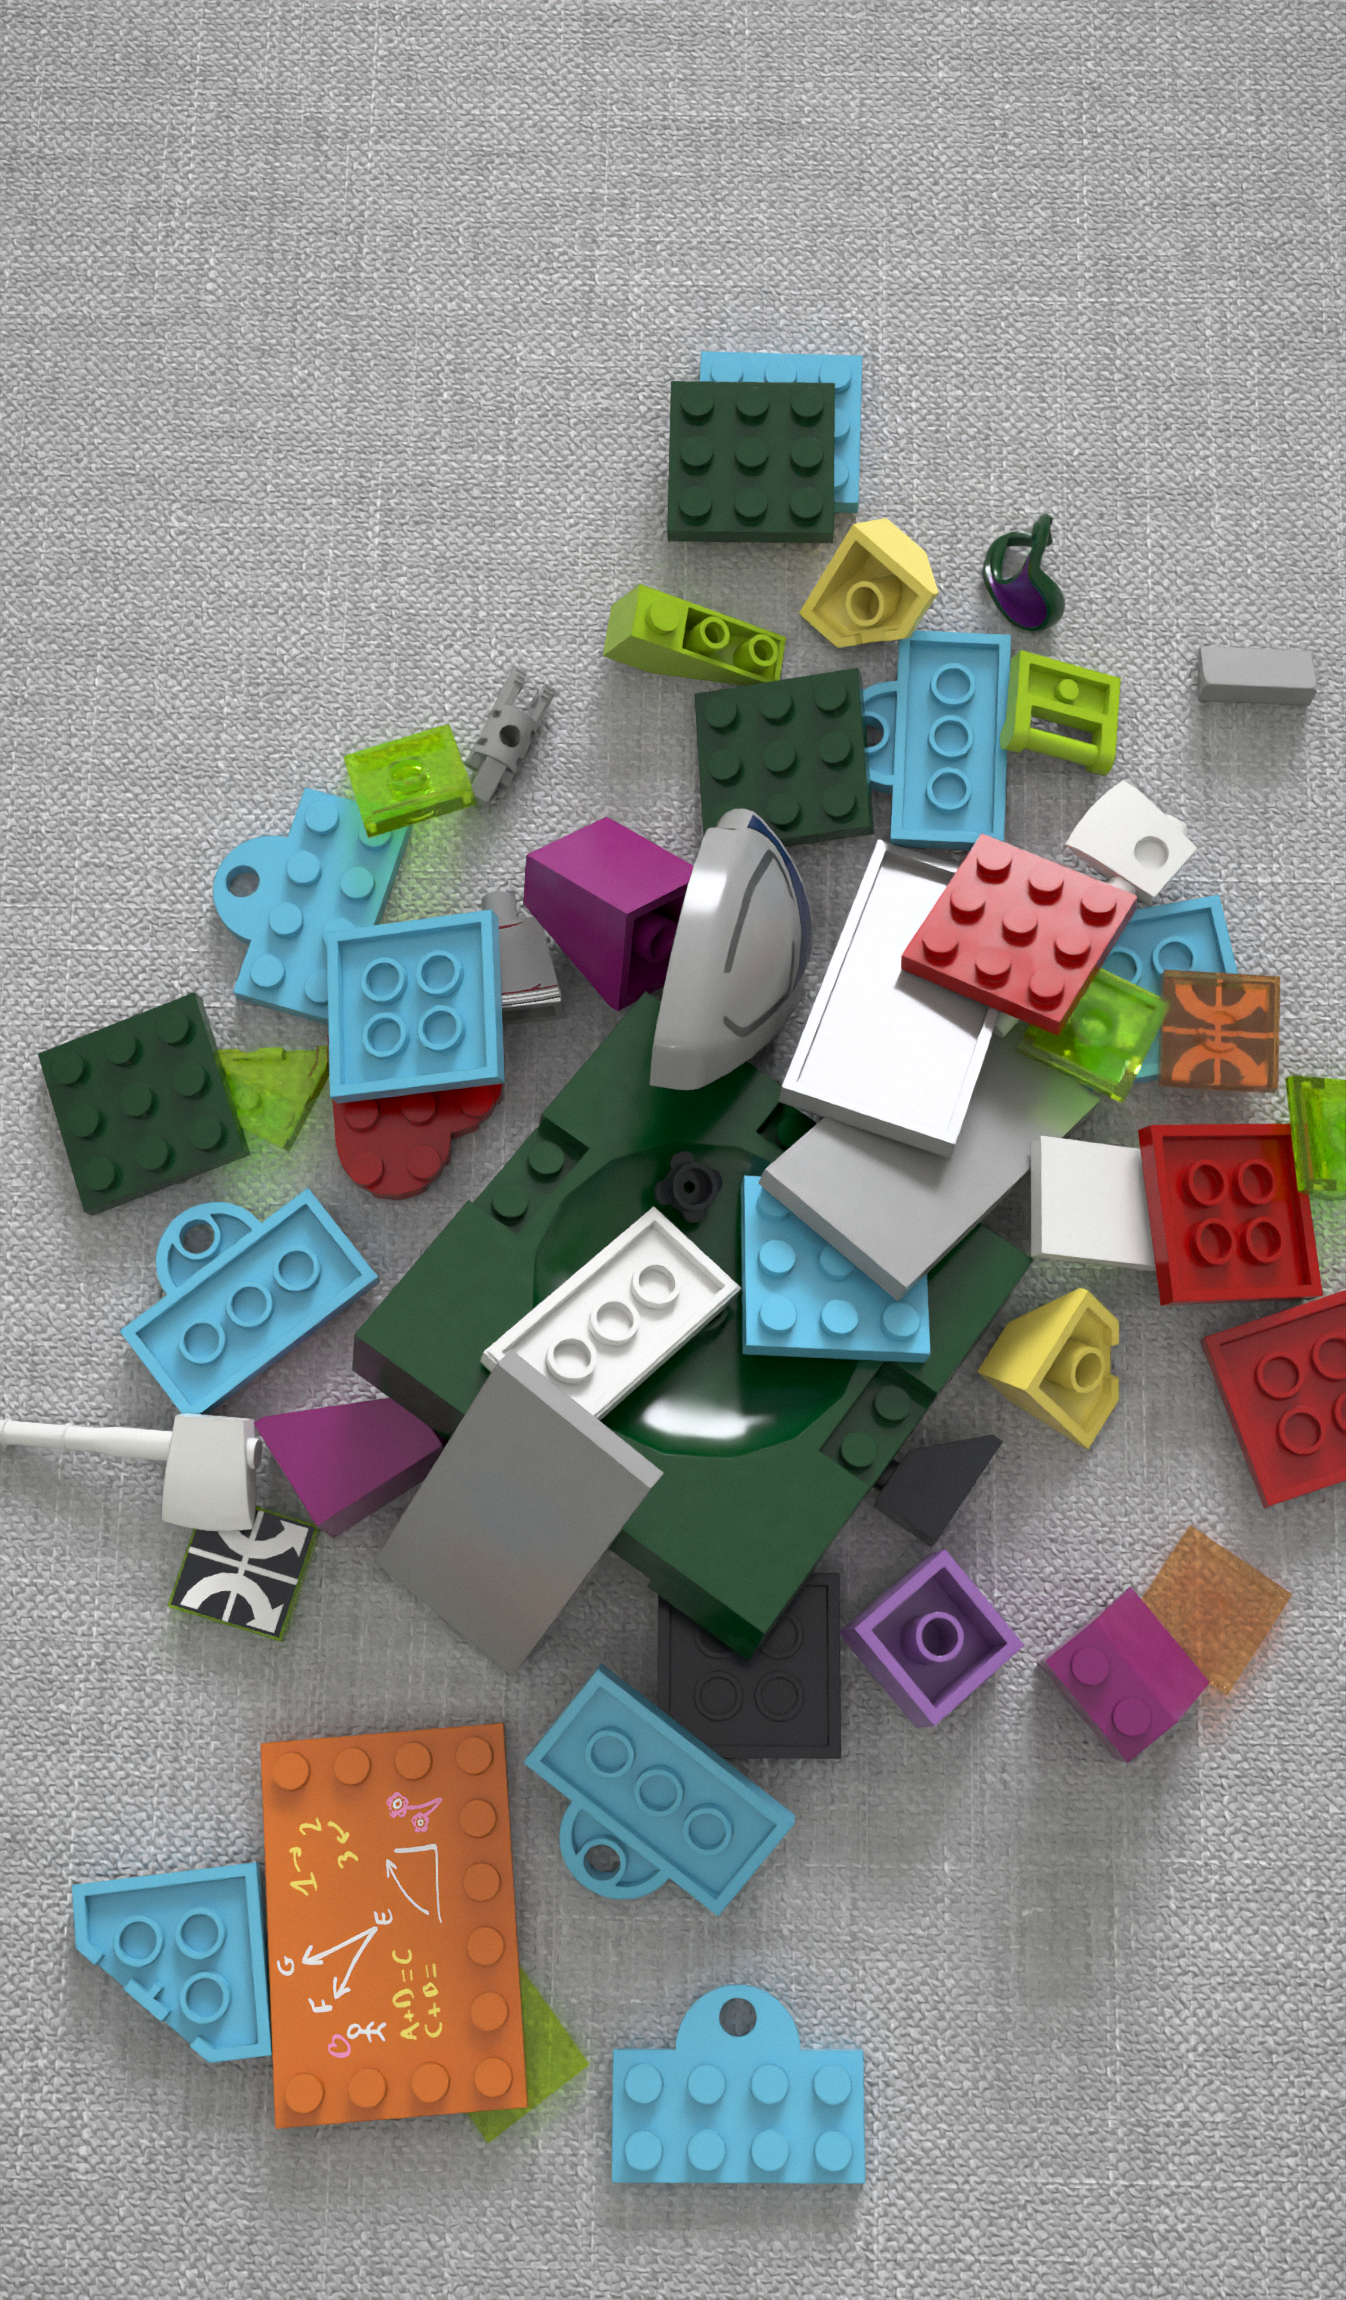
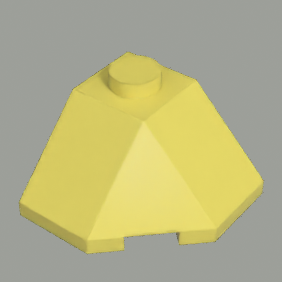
[799,518,939,648]
[977,1288,1119,1449]

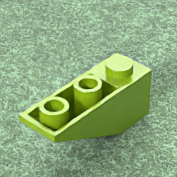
[603,584,786,686]

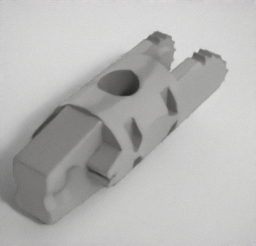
[461,666,557,808]

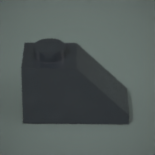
[872,1435,1003,1547]

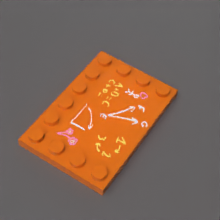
[260,1723,529,2129]

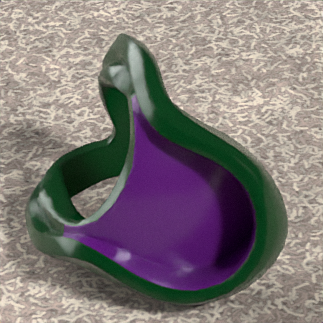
[982,514,1065,631]

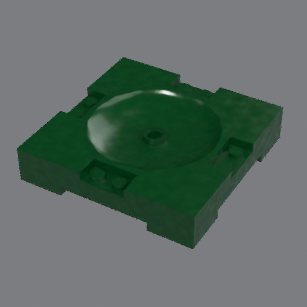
[352,991,1034,1661]

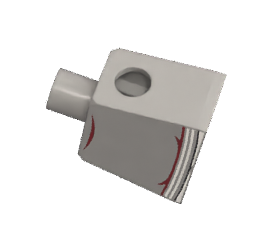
[481,891,565,1025]

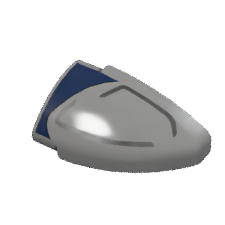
[650,809,813,1090]

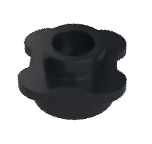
[654,1151,723,1223]

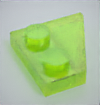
[217,1045,329,1152]

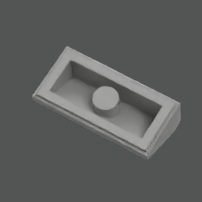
[1198,646,1317,706]

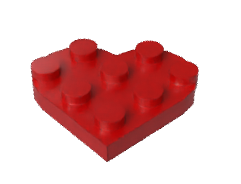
[327,1035,504,1200]

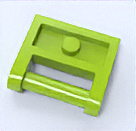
[1000,650,1121,776]

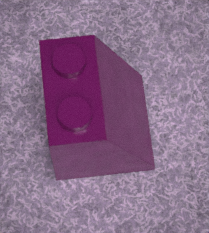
[523,816,694,1011]
[254,1397,448,1539]
[1037,1587,1210,1763]

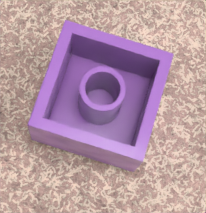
[838,1549,1024,1728]

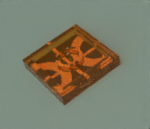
[1158,969,1280,1093]
[1141,1525,1292,1696]

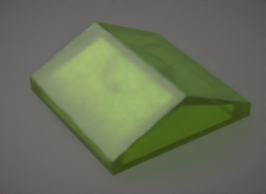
[1017,968,1172,1103]
[1285,1075,1346,1201]

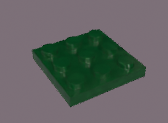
[667,381,835,543]
[694,668,875,847]
[38,993,251,1216]

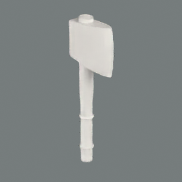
[993,780,1197,1038]
[0,1413,262,1531]

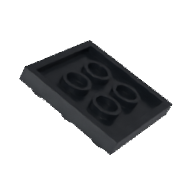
[657,1573,841,1759]

